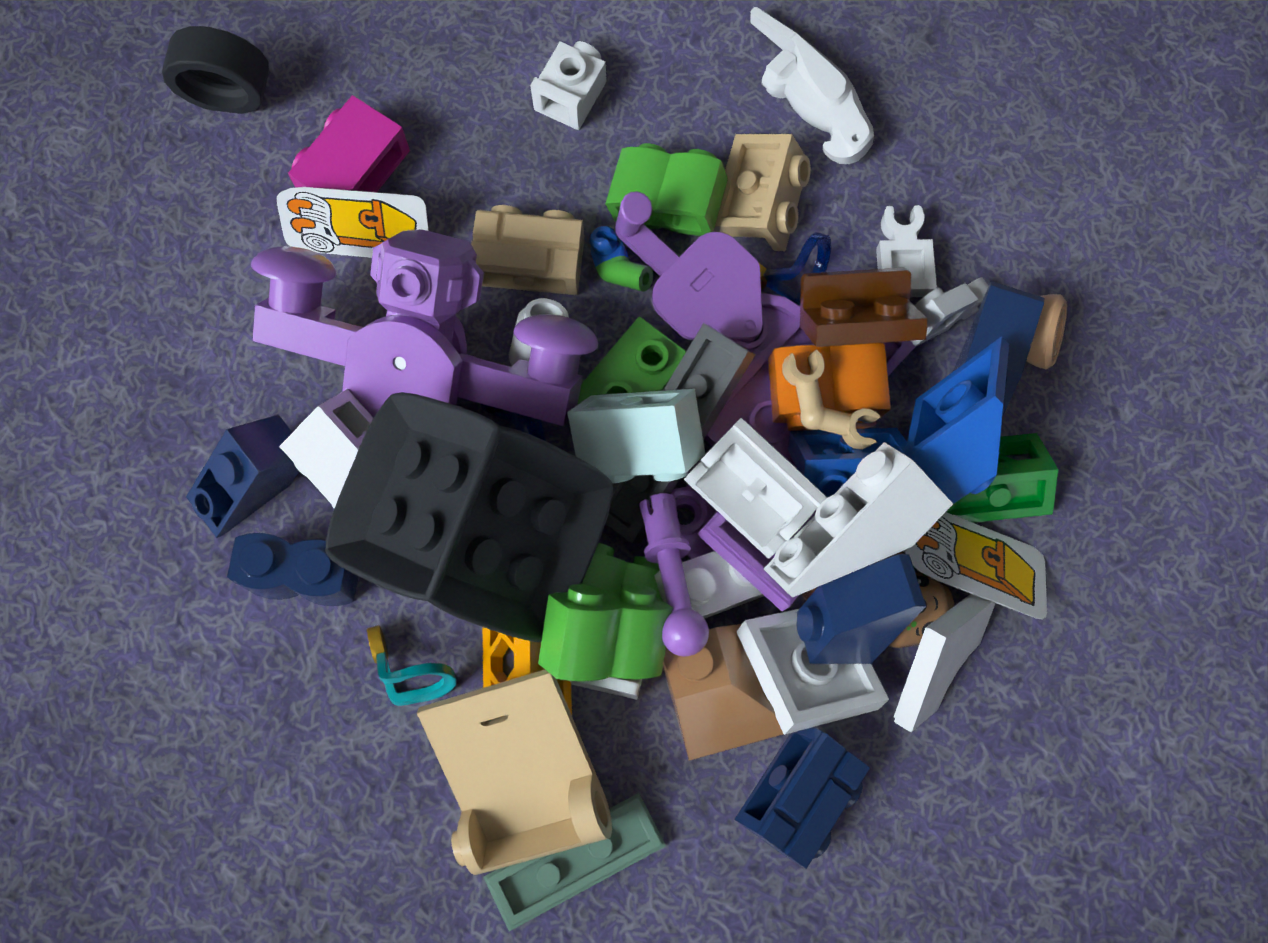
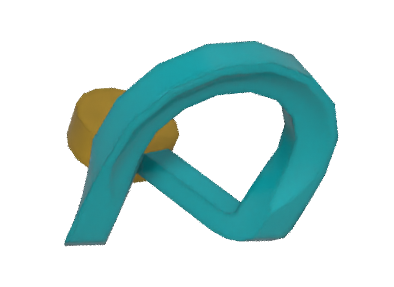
[367,625,456,706]

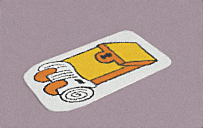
[277,187,429,258]
[904,512,1047,619]

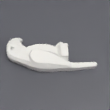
[750,7,874,164]

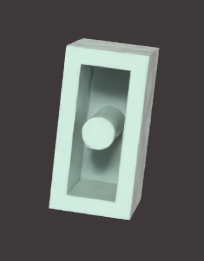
[567,389,705,483]

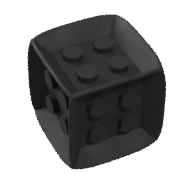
[325,392,613,642]

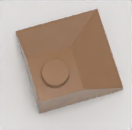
[663,624,784,761]

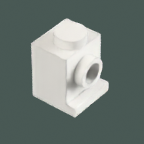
[530,41,606,130]

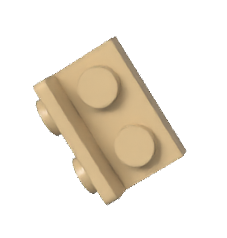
[714,134,811,251]

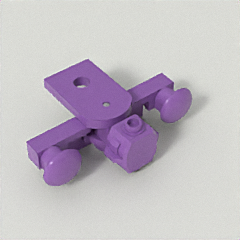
[251,229,598,426]

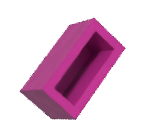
[288,95,410,192]

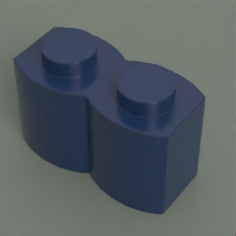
[227,533,358,606]

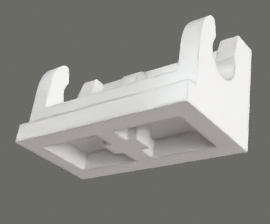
[684,418,827,559]

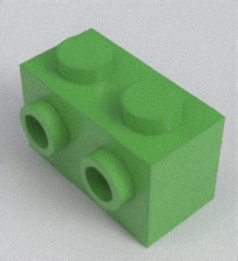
[578,316,686,404]

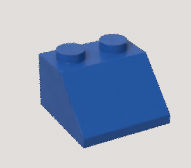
[905,336,1009,504]

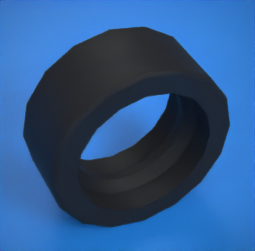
[162,26,269,114]

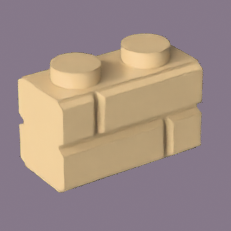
[471,205,584,295]

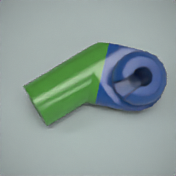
[589,226,653,292]

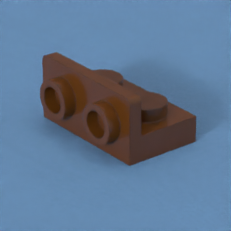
[800,267,928,347]

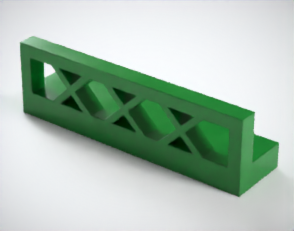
[946,433,1058,523]

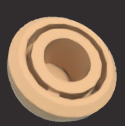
[1026,294,1067,370]

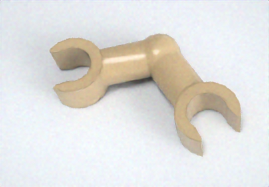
[782,349,881,449]

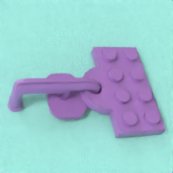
[615,191,915,470]

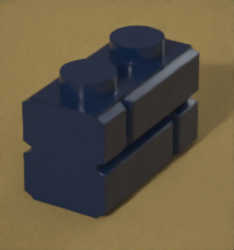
[734,727,870,869]

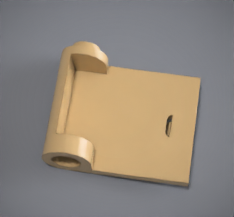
[417,670,612,875]

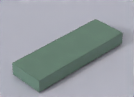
[483,793,666,931]

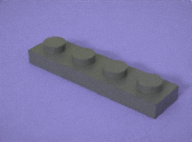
[605,323,756,544]

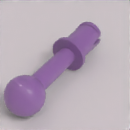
[639,493,709,657]

